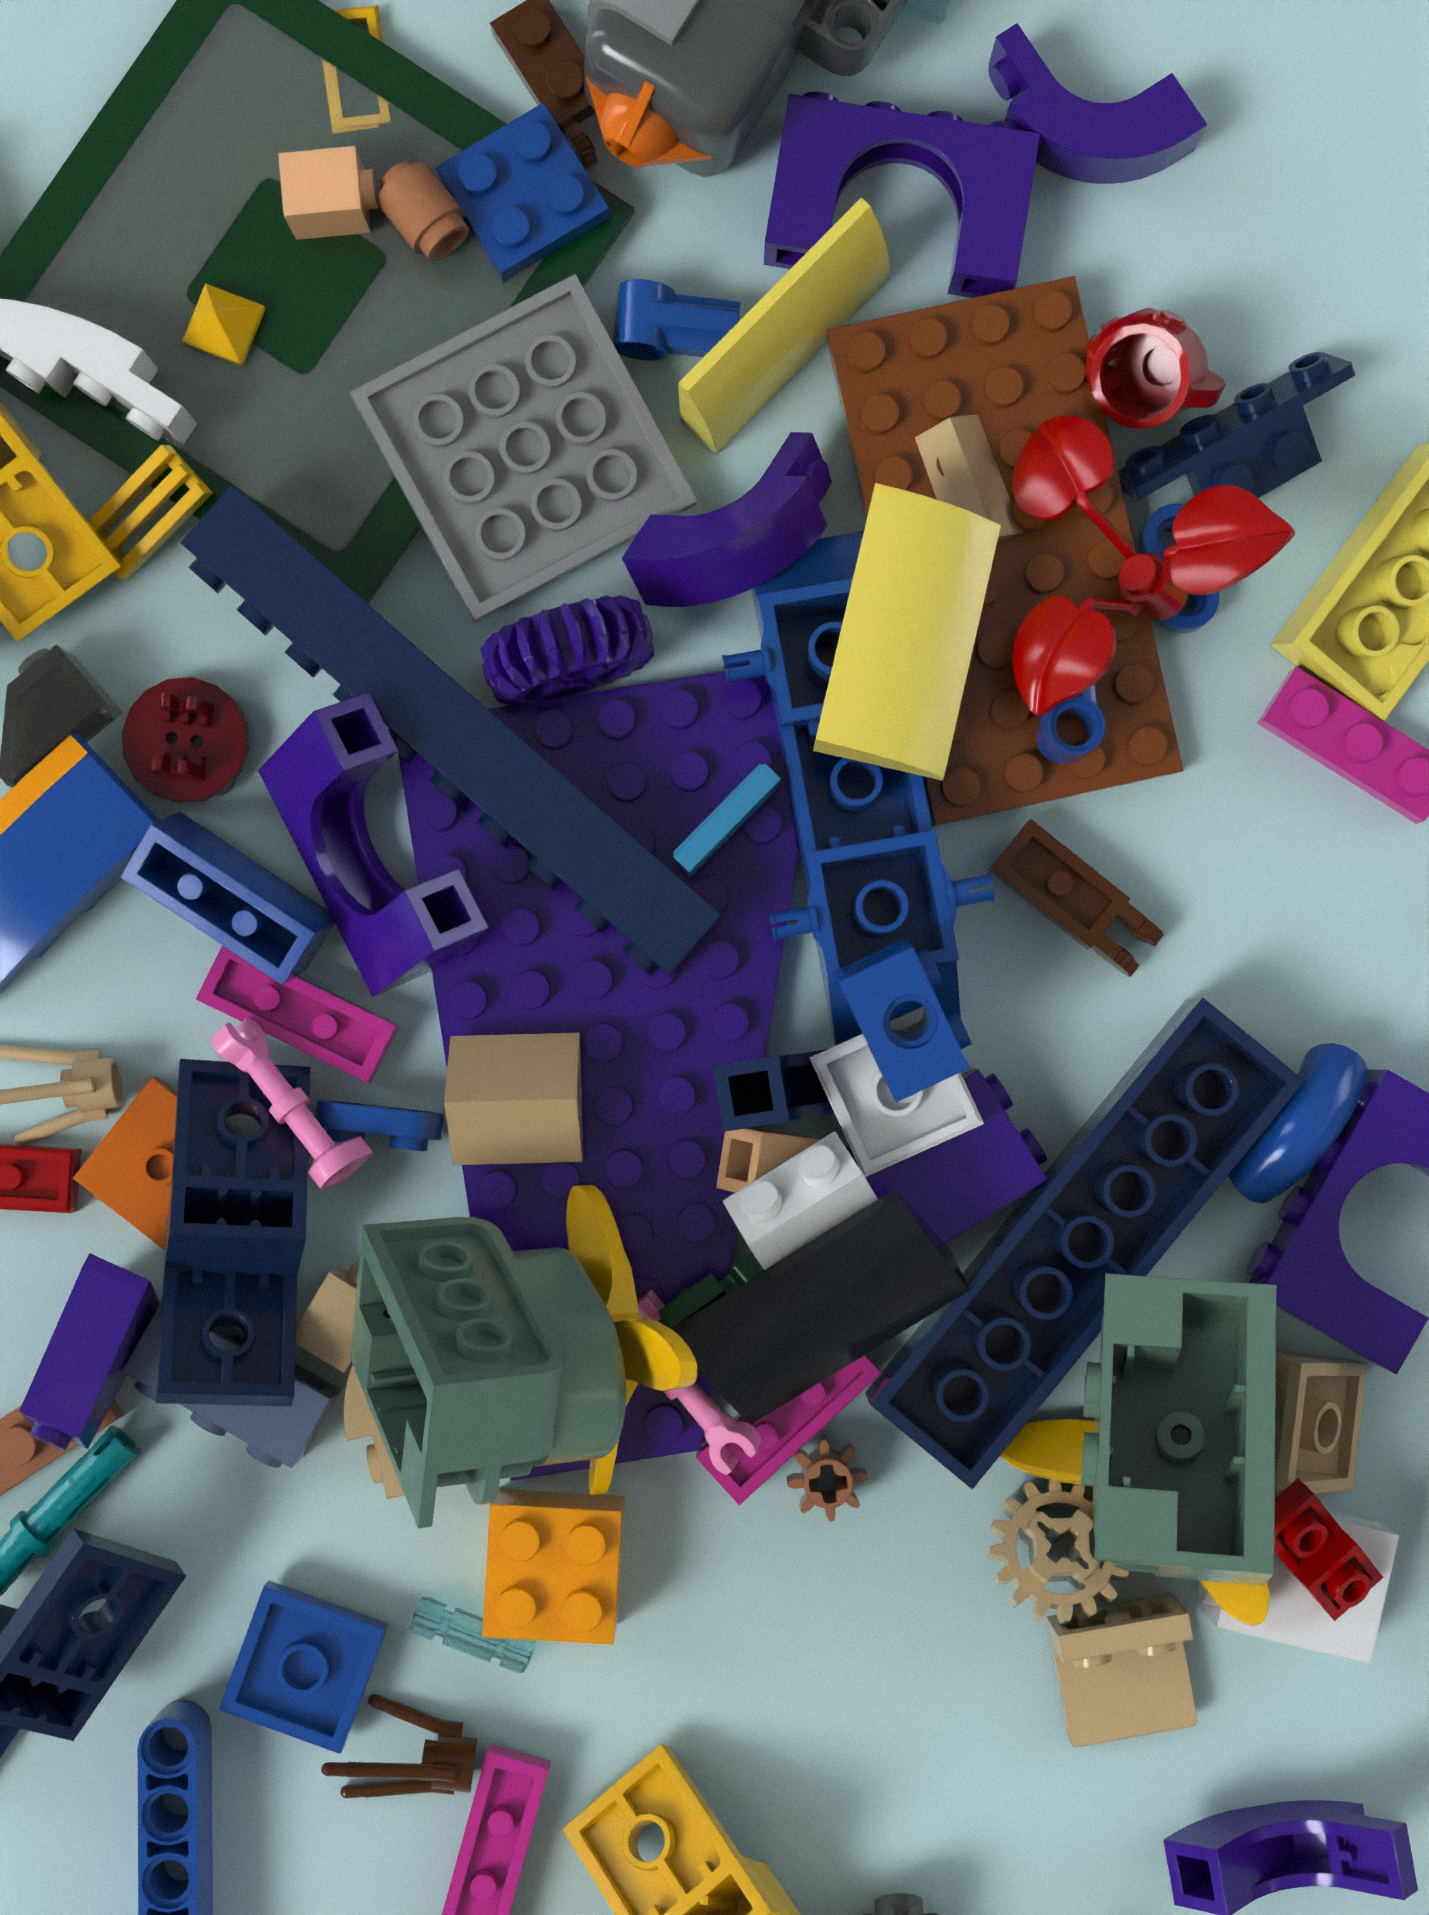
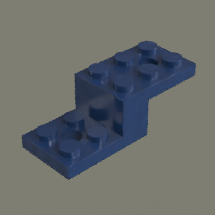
[155,1059,310,1407]
[0,1528,186,1758]

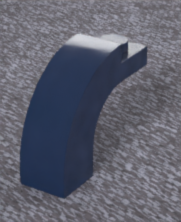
[713,1049,835,1132]

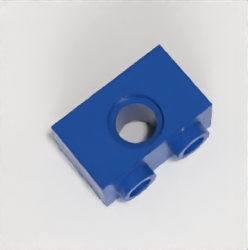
[833,938,972,1102]

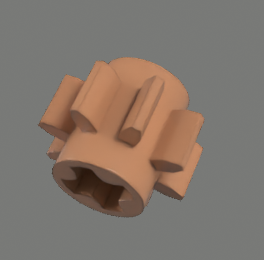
[786,1435,868,1522]

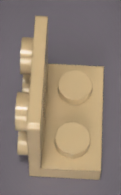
[1046,1594,1198,1747]

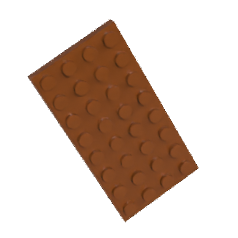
[826,276,1184,827]

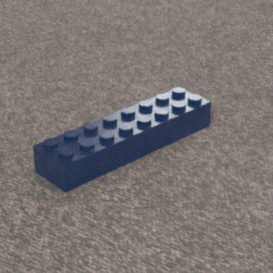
[865,997,1305,1489]

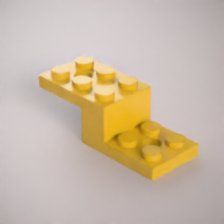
[0,400,121,642]
[562,1744,801,1915]

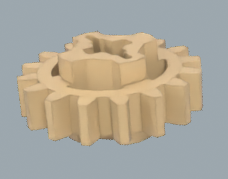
[987,1479,1129,1625]

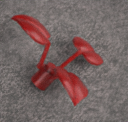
[1012,415,1295,718]

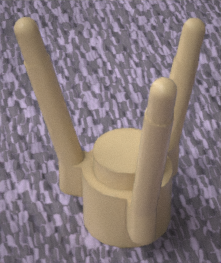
[0,1044,122,1145]

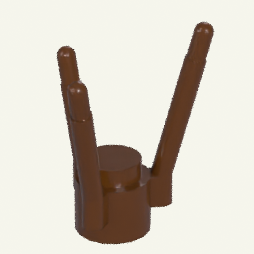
[321,1694,478,1798]

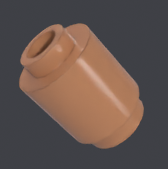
[377,161,469,262]

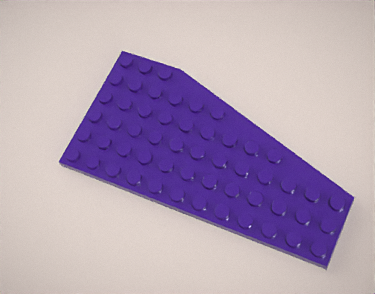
[398,671,799,1481]

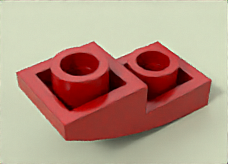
[1274,1478,1384,1621]

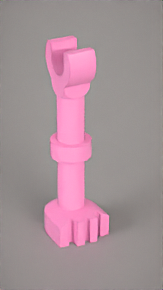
[211,1017,373,1191]
[637,1289,763,1475]

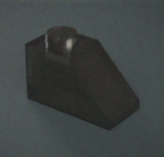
[0,644,123,788]

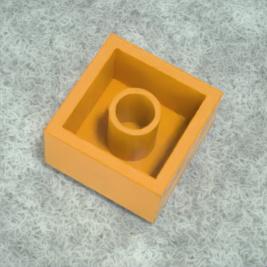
[482,1489,625,1645]

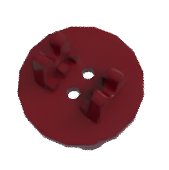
[122,677,250,803]

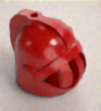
[1084,308,1226,429]

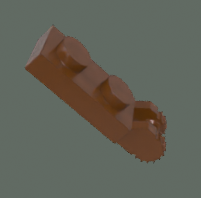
[490,0,598,169]
[988,818,1164,977]

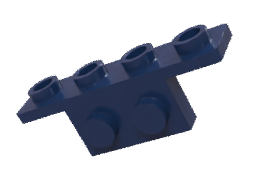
[1118,352,1355,500]

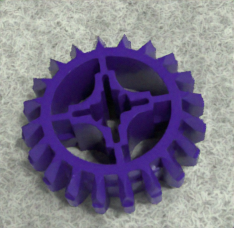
[480,595,655,706]

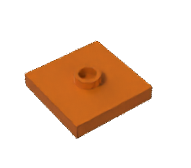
[73,1077,177,1250]

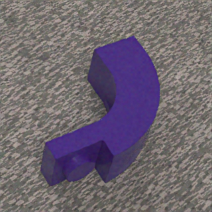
[988,23,1207,184]
[622,432,832,607]
[1163,1800,1418,1915]

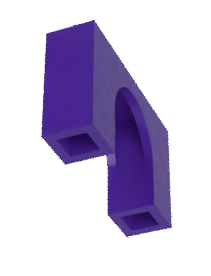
[763,91,1040,298]
[258,692,489,997]
[1247,1069,1429,1375]

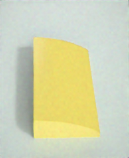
[678,197,890,455]
[1270,443,1429,721]
[813,483,1001,781]

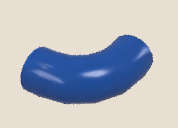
[1228,1043,1368,1203]

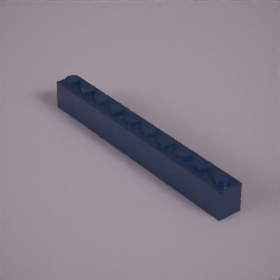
[180,485,721,976]

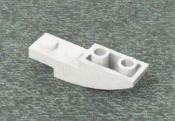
[0,299,197,445]

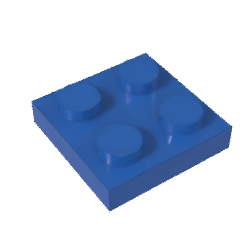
[435,102,610,282]
[219,1580,389,1754]

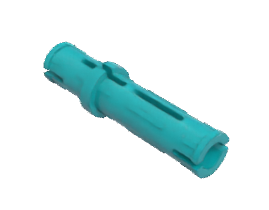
[0,1425,141,1596]

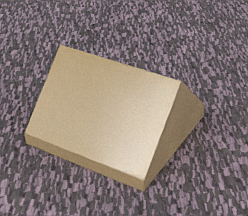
[915,414,1023,542]
[444,1033,583,1165]
[1275,1350,1368,1495]

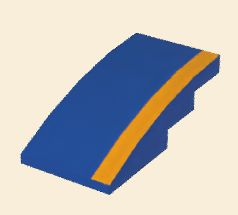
[0,733,159,993]

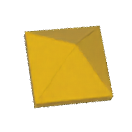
[182,283,266,367]

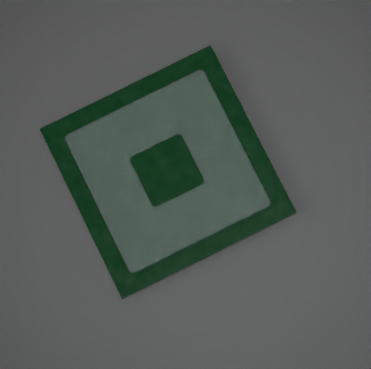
[0,0,635,604]

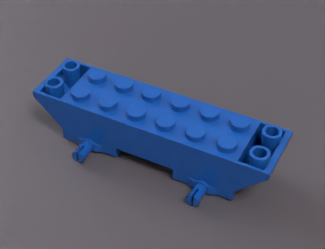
[722,531,995,1046]

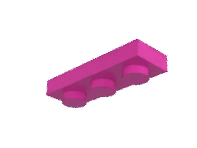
[1257,666,1429,824]
[196,945,399,1083]
[696,1354,881,1506]
[442,1744,551,1915]

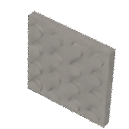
[350,274,697,623]

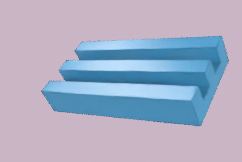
[673,763,781,878]

